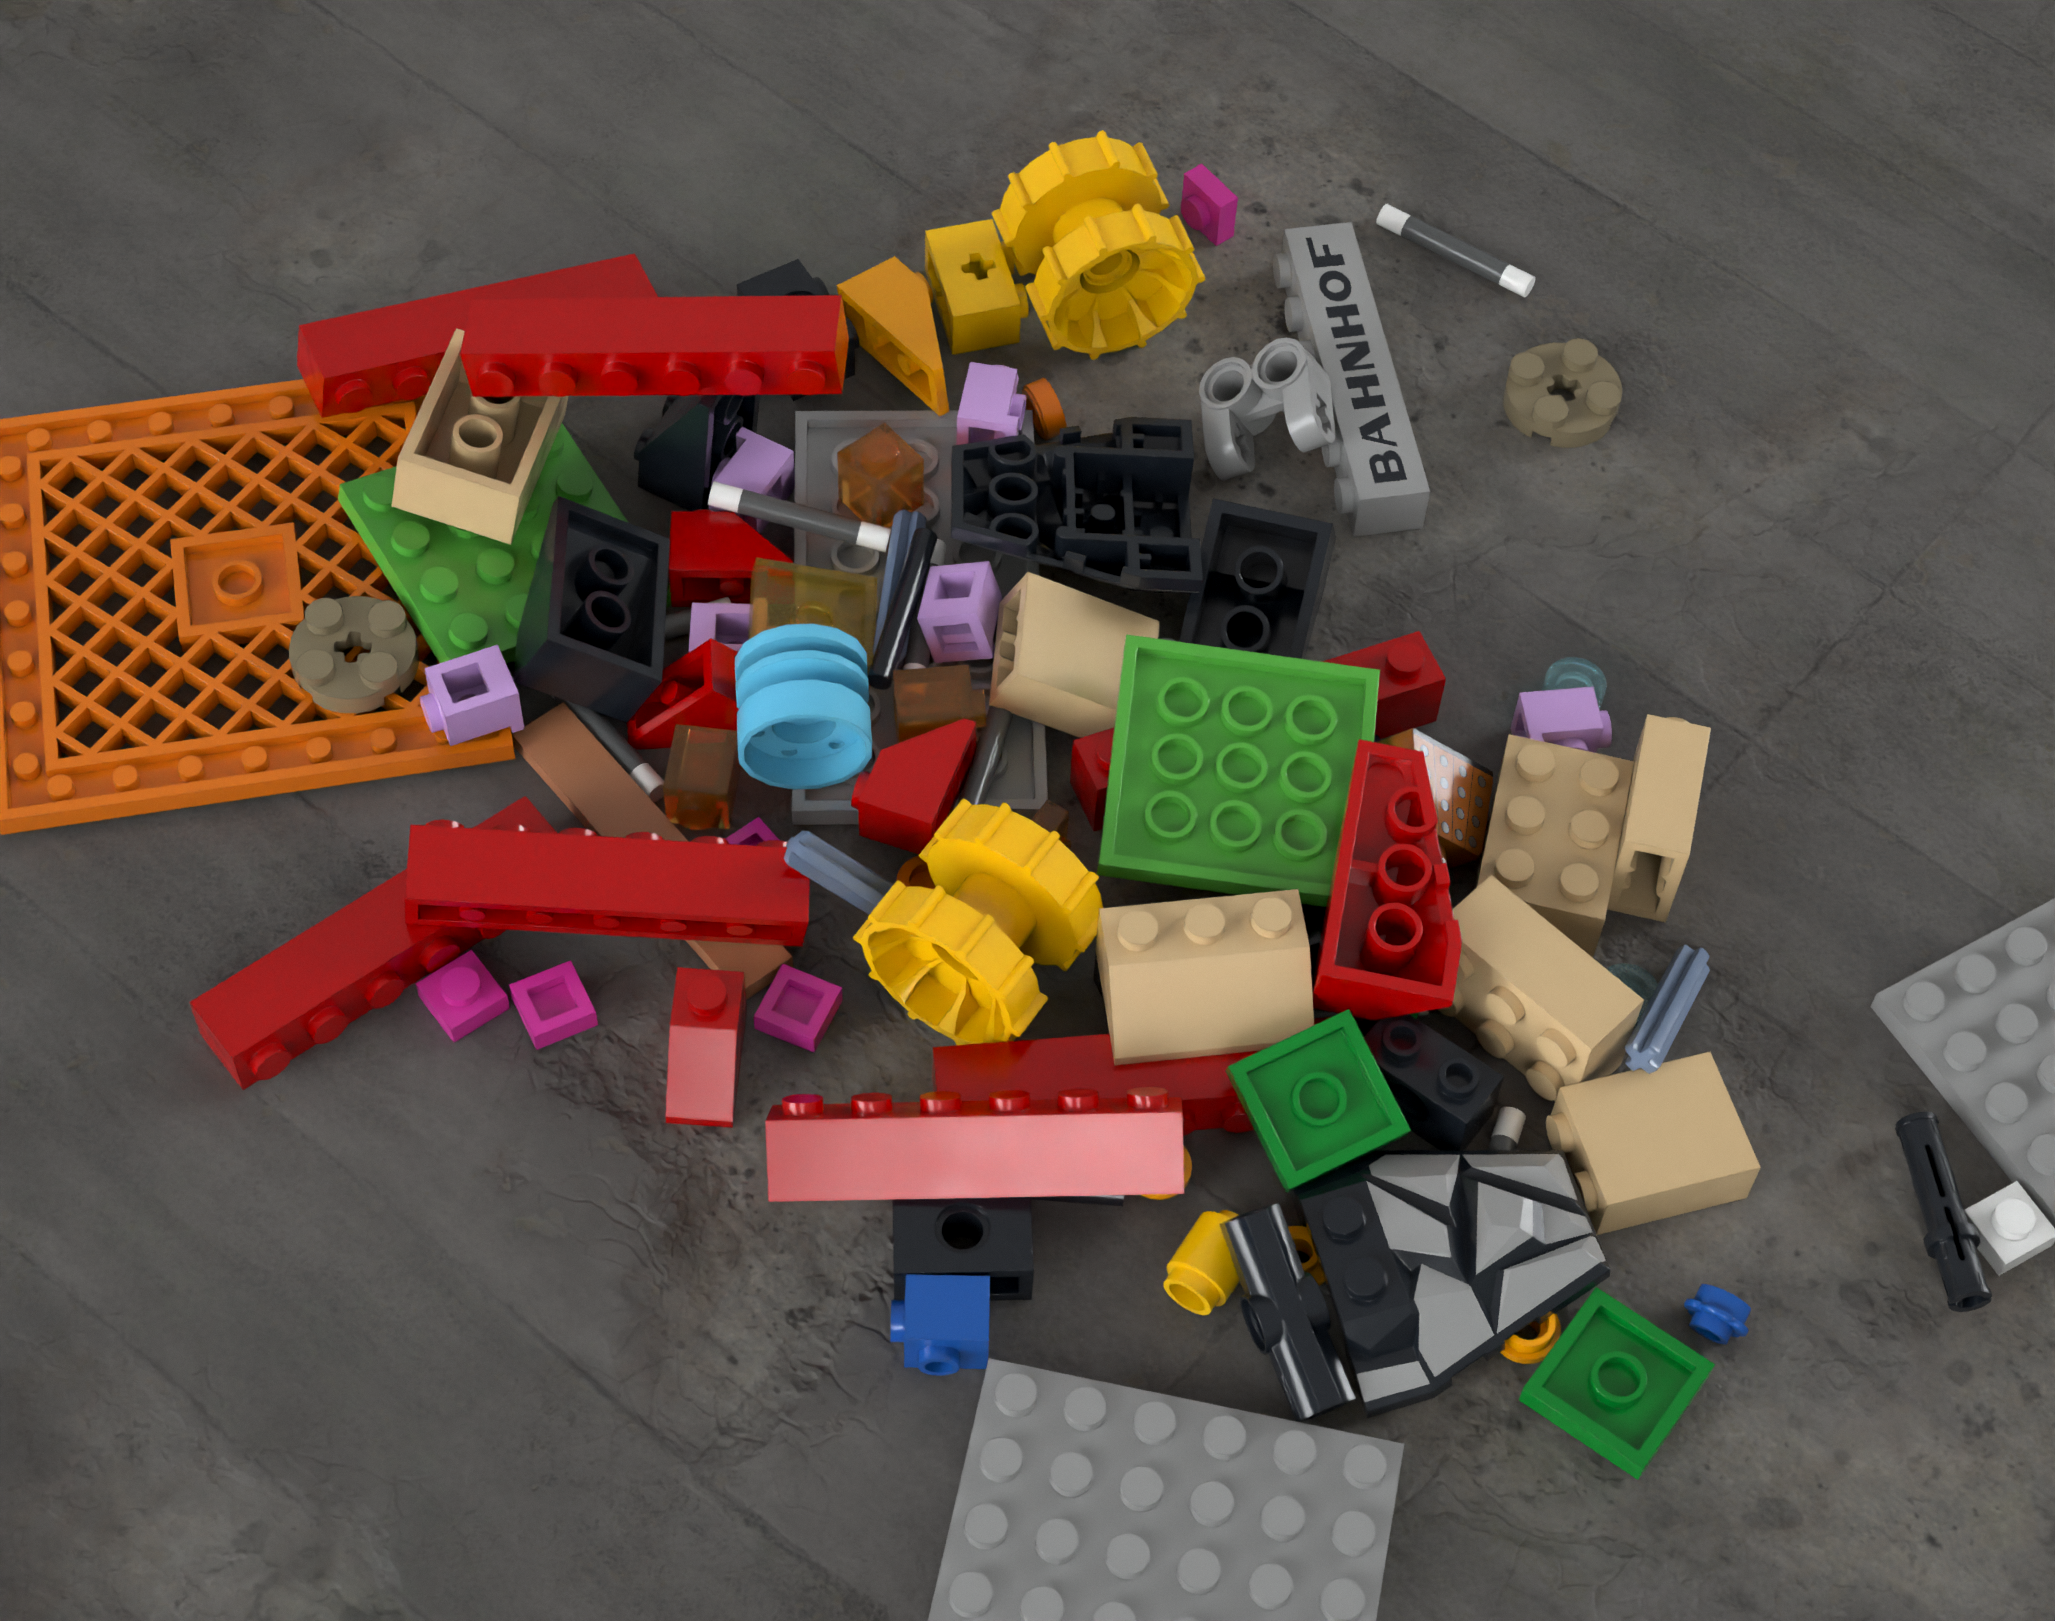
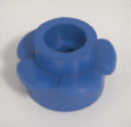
[1684,1284,1751,1345]

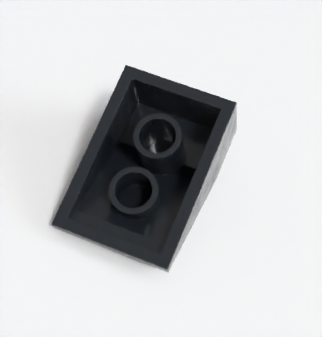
[634,395,760,511]
[513,496,670,722]
[1179,498,1336,659]

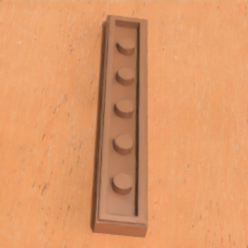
[512,702,793,1000]

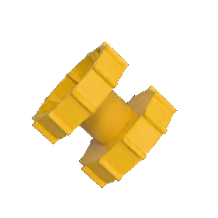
[992,130,1206,360]
[853,799,1103,1045]

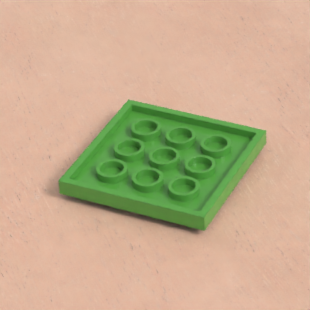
[338,423,671,664]
[1097,634,1380,907]

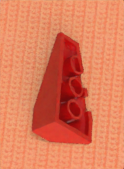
[1312,739,1462,1020]

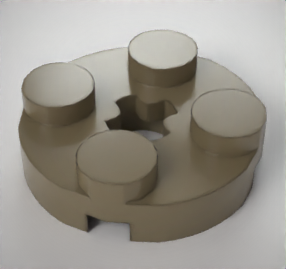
[1503,338,1622,448]
[289,596,419,713]

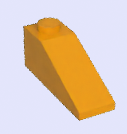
[837,256,950,416]

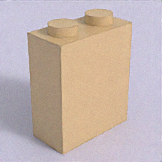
[989,572,1160,738]
[1607,714,1711,923]
[1546,1052,1761,1235]

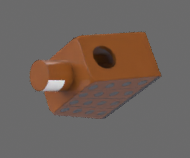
[1376,728,1493,869]

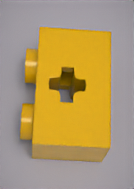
[925,219,1029,355]

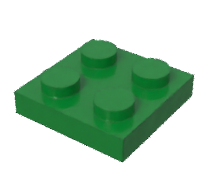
[1225,1009,1411,1193]
[1519,1287,1715,1480]

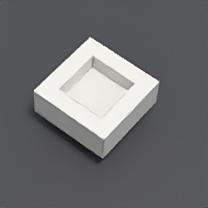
[1964,1181,2055,1276]

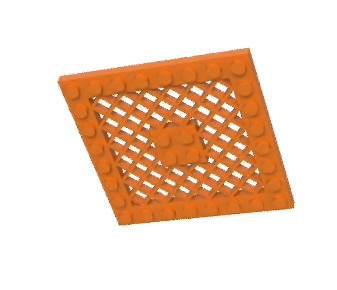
[0,379,516,835]

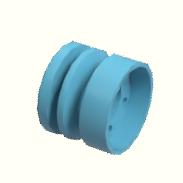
[735,623,872,790]

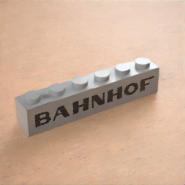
[1273,222,1430,537]

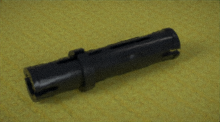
[1895,1112,1993,1312]

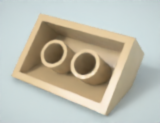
[1096,889,1314,1065]

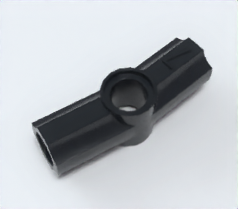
[1219,1203,1356,1422]

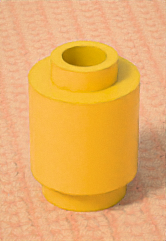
[1163,1210,1240,1315]

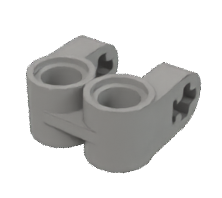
[1199,337,1335,481]

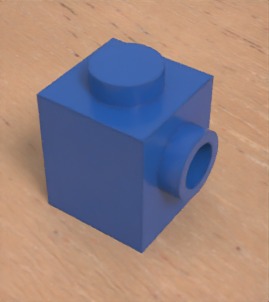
[890,1274,990,1376]

